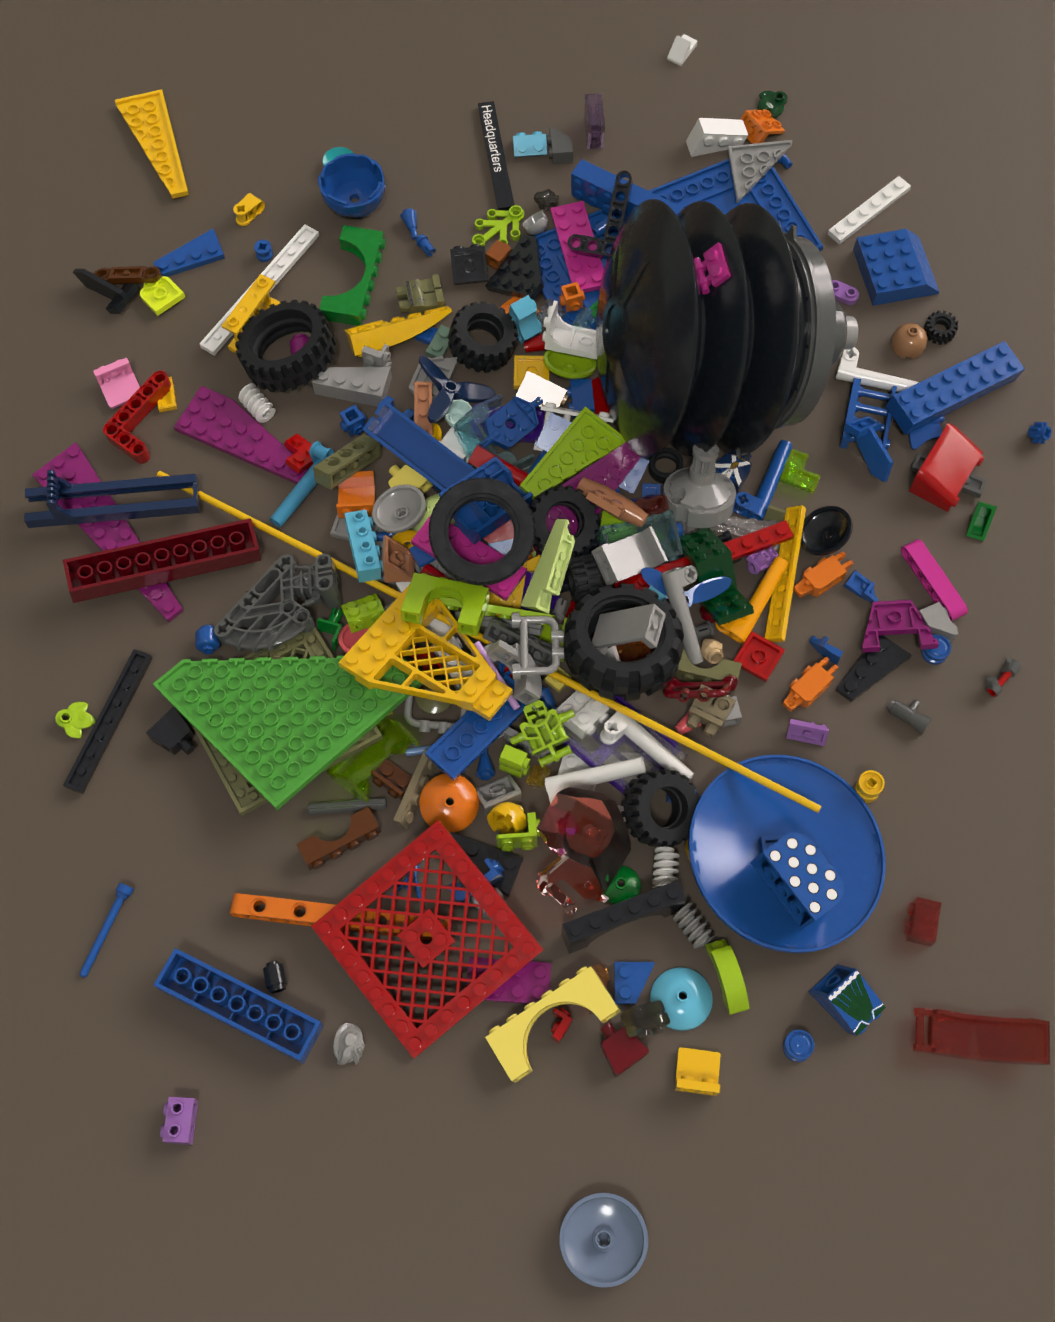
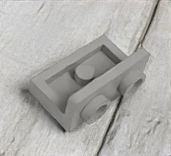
[361,344,392,368]

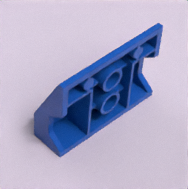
[439,456,533,544]

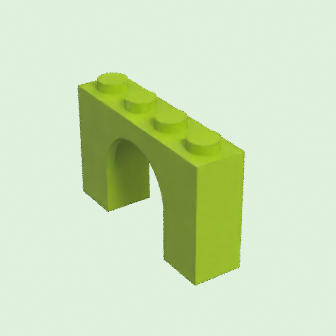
[401,572,490,637]

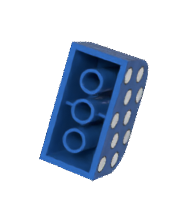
[750,833,844,930]

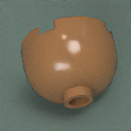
[891,323,928,359]

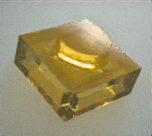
[525,765,551,788]

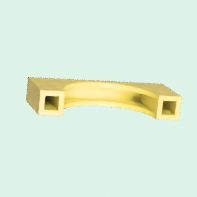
[485,966,621,1083]

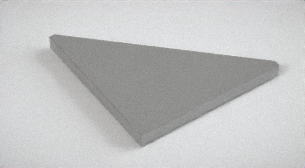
[727,140,792,203]

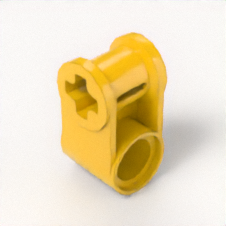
[233,193,265,226]

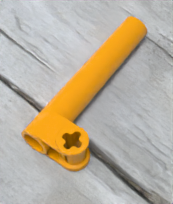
[715,557,788,644]

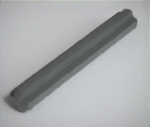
[307,798,387,815]

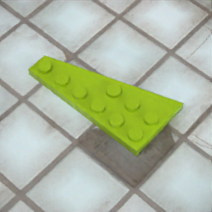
[519,407,625,499]

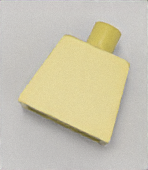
[388,465,433,495]

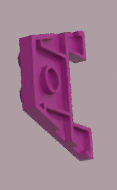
[862,600,939,652]

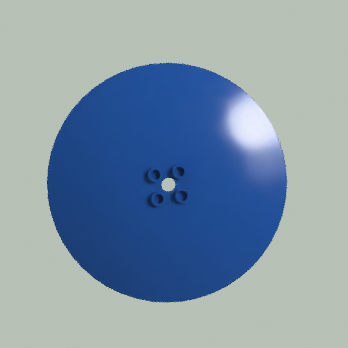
[688,755,886,953]

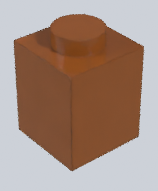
[485,240,511,270]

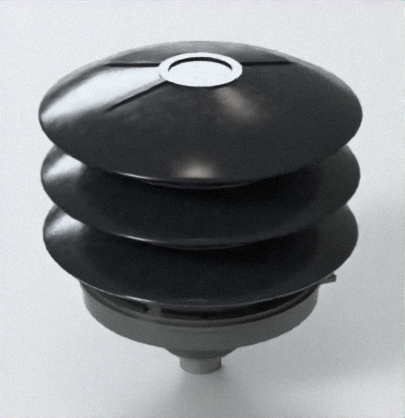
[596,199,858,457]

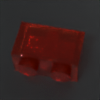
[904,897,941,947]

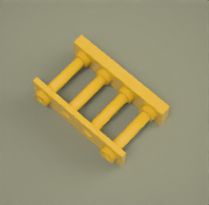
[221,274,280,353]

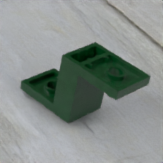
[674,528,754,626]

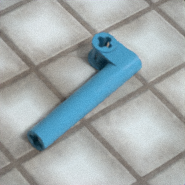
[269,441,334,528]

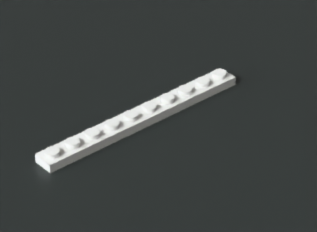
[200,224,319,356]

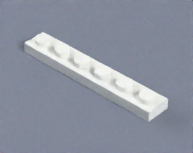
[827,176,911,245]

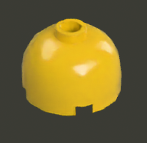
[487,802,527,834]

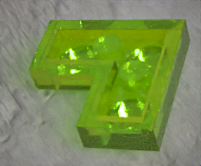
[779,449,821,494]

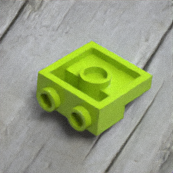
[341,593,385,634]

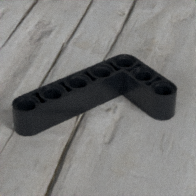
[568,170,633,259]

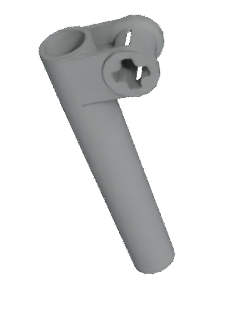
[661,565,704,665]

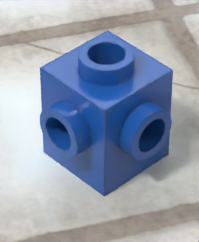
[339,405,367,437]

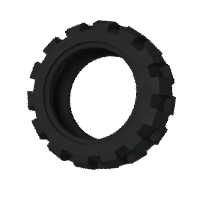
[563,583,684,701]

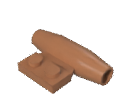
[576,477,648,528]

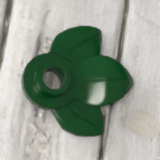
[757,91,788,118]

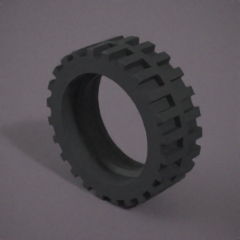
[235,300,336,392]

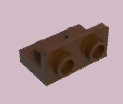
[370,758,412,800]

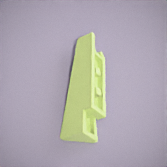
[521,519,575,614]

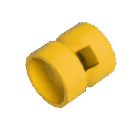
[854,770,885,803]

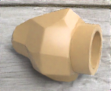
[701,639,723,664]

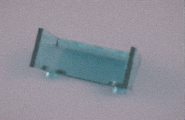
[454,394,535,470]

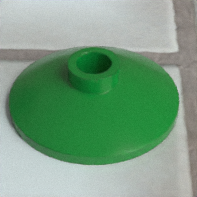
[601,866,641,904]

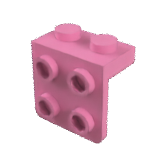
[93,357,140,409]

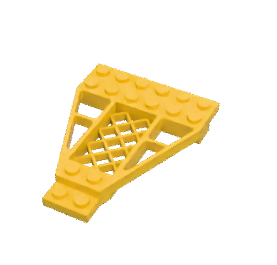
[338,584,513,721]

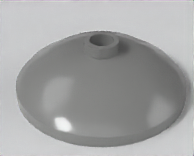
[372,485,426,533]

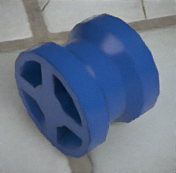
[254,240,273,262]

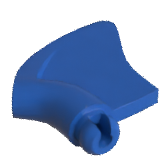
[909,416,945,450]

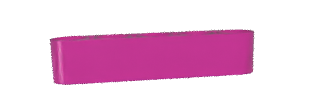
[901,539,968,621]

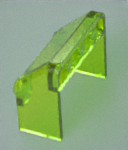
[326,718,420,802]

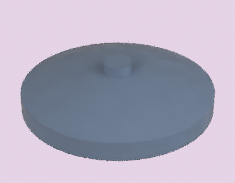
[559,1193,648,1288]

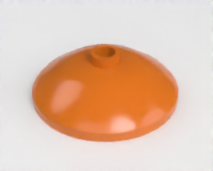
[419,774,479,833]

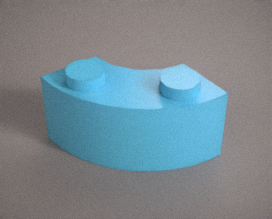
[509,295,542,345]

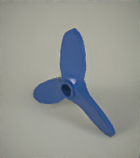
[641,567,732,607]

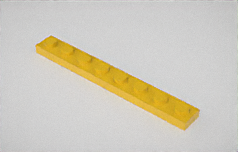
[765,505,806,642]

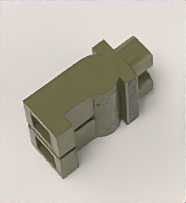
[396,274,445,315]

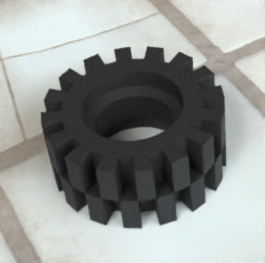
[924,310,959,345]

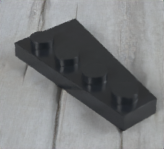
[836,635,912,702]
[449,832,523,897]

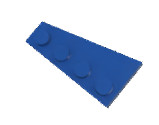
[153,228,225,277]

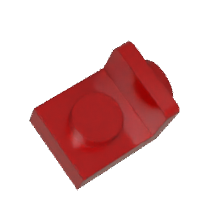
[551,1008,573,1044]

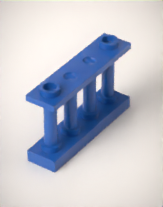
[840,378,897,450]

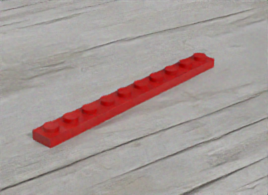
[613,520,794,591]

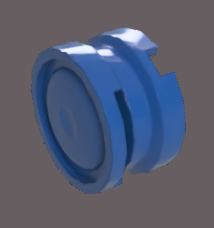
[921,634,951,665]
[783,1029,815,1063]

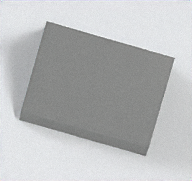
[475,774,522,817]

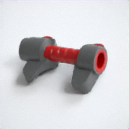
[986,657,1022,697]

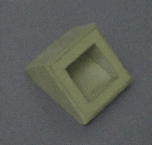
[763,505,786,527]

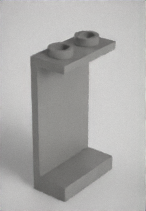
[591,526,668,585]
[592,604,666,656]

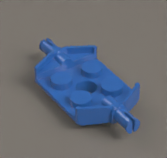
[479,396,543,450]

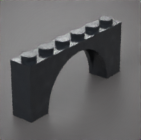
[561,880,687,954]

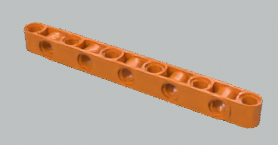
[229,893,453,941]

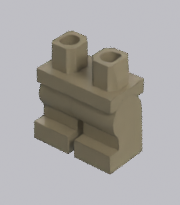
[687,684,736,738]

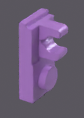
[786,719,829,746]

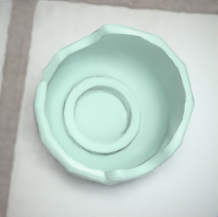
[444,399,473,429]

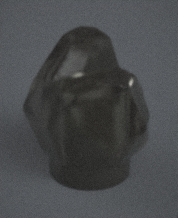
[534,189,559,210]

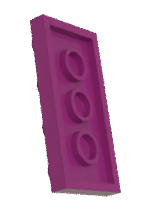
[466,957,551,1004]

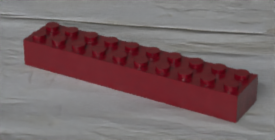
[62,518,261,603]

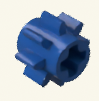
[1028,422,1052,444]

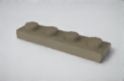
[393,750,437,830]

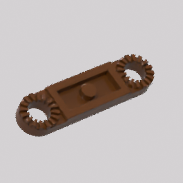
[94,266,162,284]

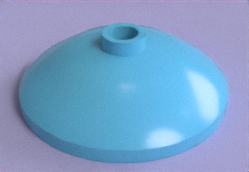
[650,967,713,1031]

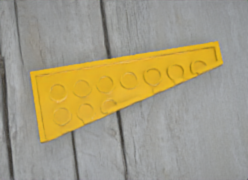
[115,89,189,199]

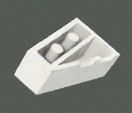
[686,118,748,157]

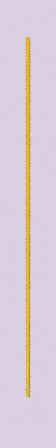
[157,471,822,813]

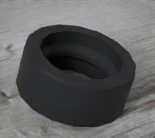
[648,448,683,484]

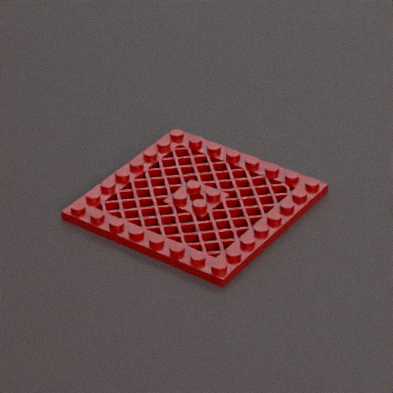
[311,820,544,1059]

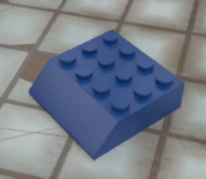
[853,229,939,306]

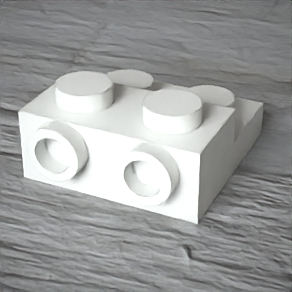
[556,690,610,739]

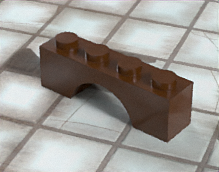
[296,807,381,870]

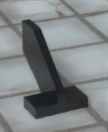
[73,269,139,314]

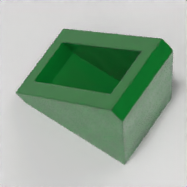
[966,501,997,541]

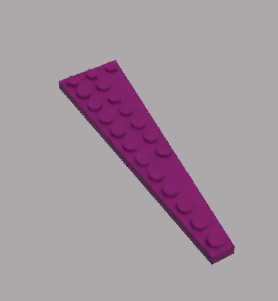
[32,442,183,623]

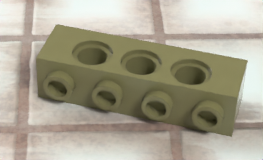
[313,434,381,490]

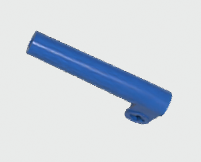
[733,440,793,523]

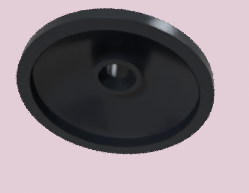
[800,506,853,556]

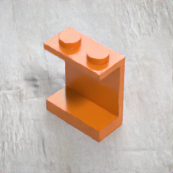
[336,471,375,518]

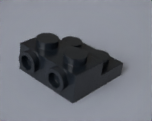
[450,244,488,285]

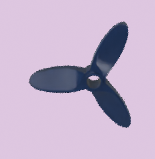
[419,355,496,423]

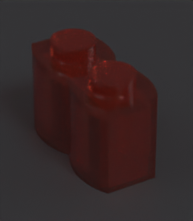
[630,494,669,516]

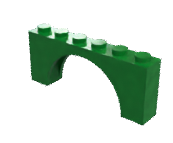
[319,225,386,326]

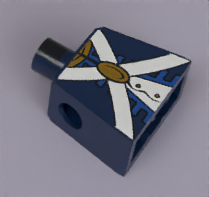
[715,453,752,495]

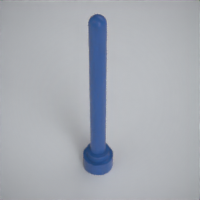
[80,883,134,978]

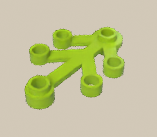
[472,205,524,246]

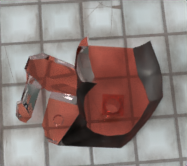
[536,787,631,917]

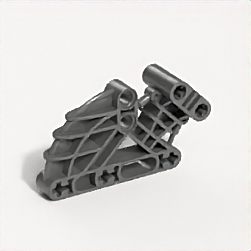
[214,554,342,653]

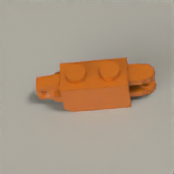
[793,552,854,598]
[782,657,838,712]

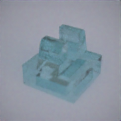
[572,307,595,329]

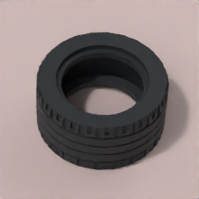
[429,477,535,585]

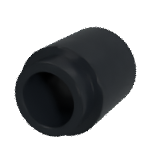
[263,961,287,993]

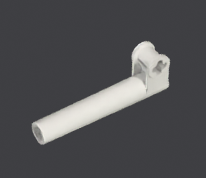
[835,347,919,393]
[600,711,694,781]
[545,757,646,814]

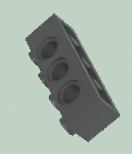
[482,618,561,667]

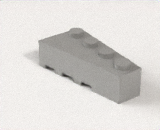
[312,366,392,407]

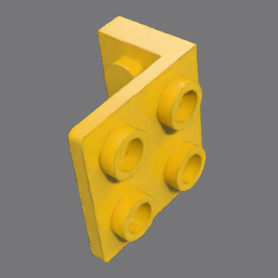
[674,1047,721,1096]

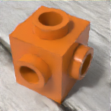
[559,282,585,312]

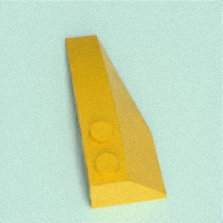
[344,306,452,357]

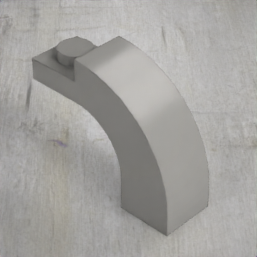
[487,639,542,705]

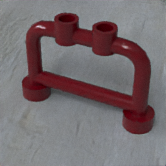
[663,674,738,703]

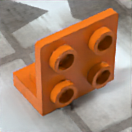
[740,109,785,144]

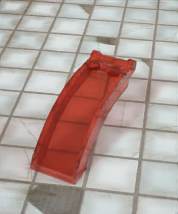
[913,1008,1050,1065]

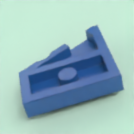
[614,962,654,1005]

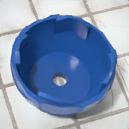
[318,153,386,218]

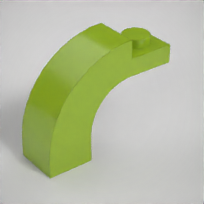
[705,939,750,1015]

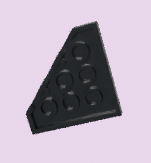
[485,235,544,300]

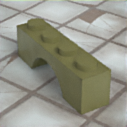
[674,649,742,691]

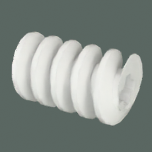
[238,383,276,423]
[652,847,680,889]

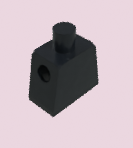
[146,707,196,755]

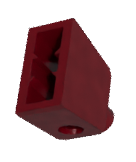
[600,1022,649,1078]

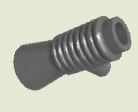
[887,699,932,734]

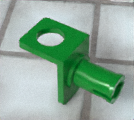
[317,608,343,652]

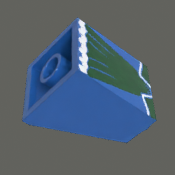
[808,964,886,1036]

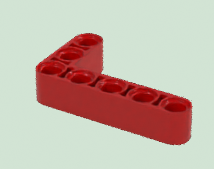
[103,370,171,464]

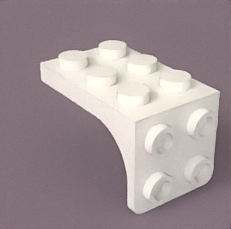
[542,300,597,359]

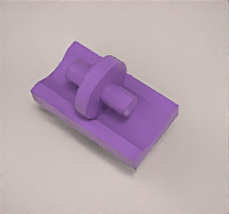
[746,547,779,574]

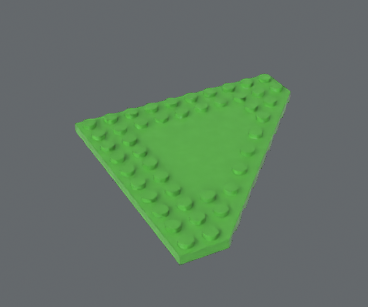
[153,656,423,811]

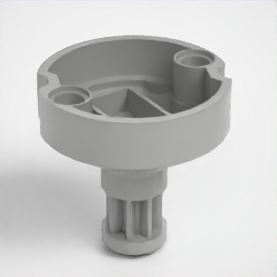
[662,445,736,528]

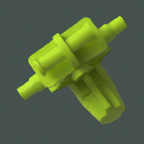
[510,700,575,768]

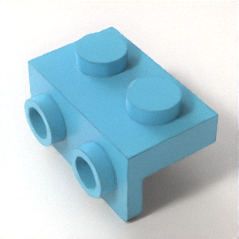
[512,131,547,158]

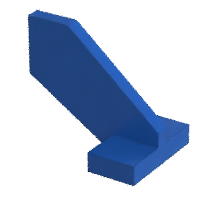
[844,416,893,482]

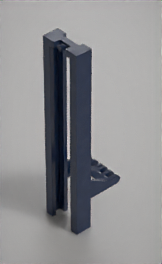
[24,470,199,528]

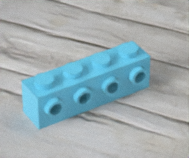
[344,510,383,583]

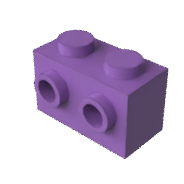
[160,1097,198,1145]

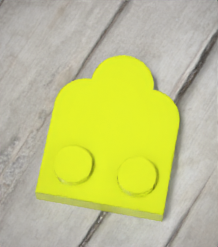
[140,276,186,316]

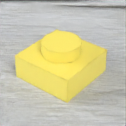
[545,667,572,693]

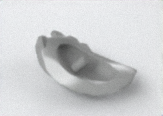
[333,1023,365,1065]

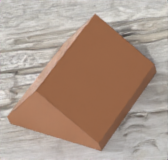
[383,535,414,583]

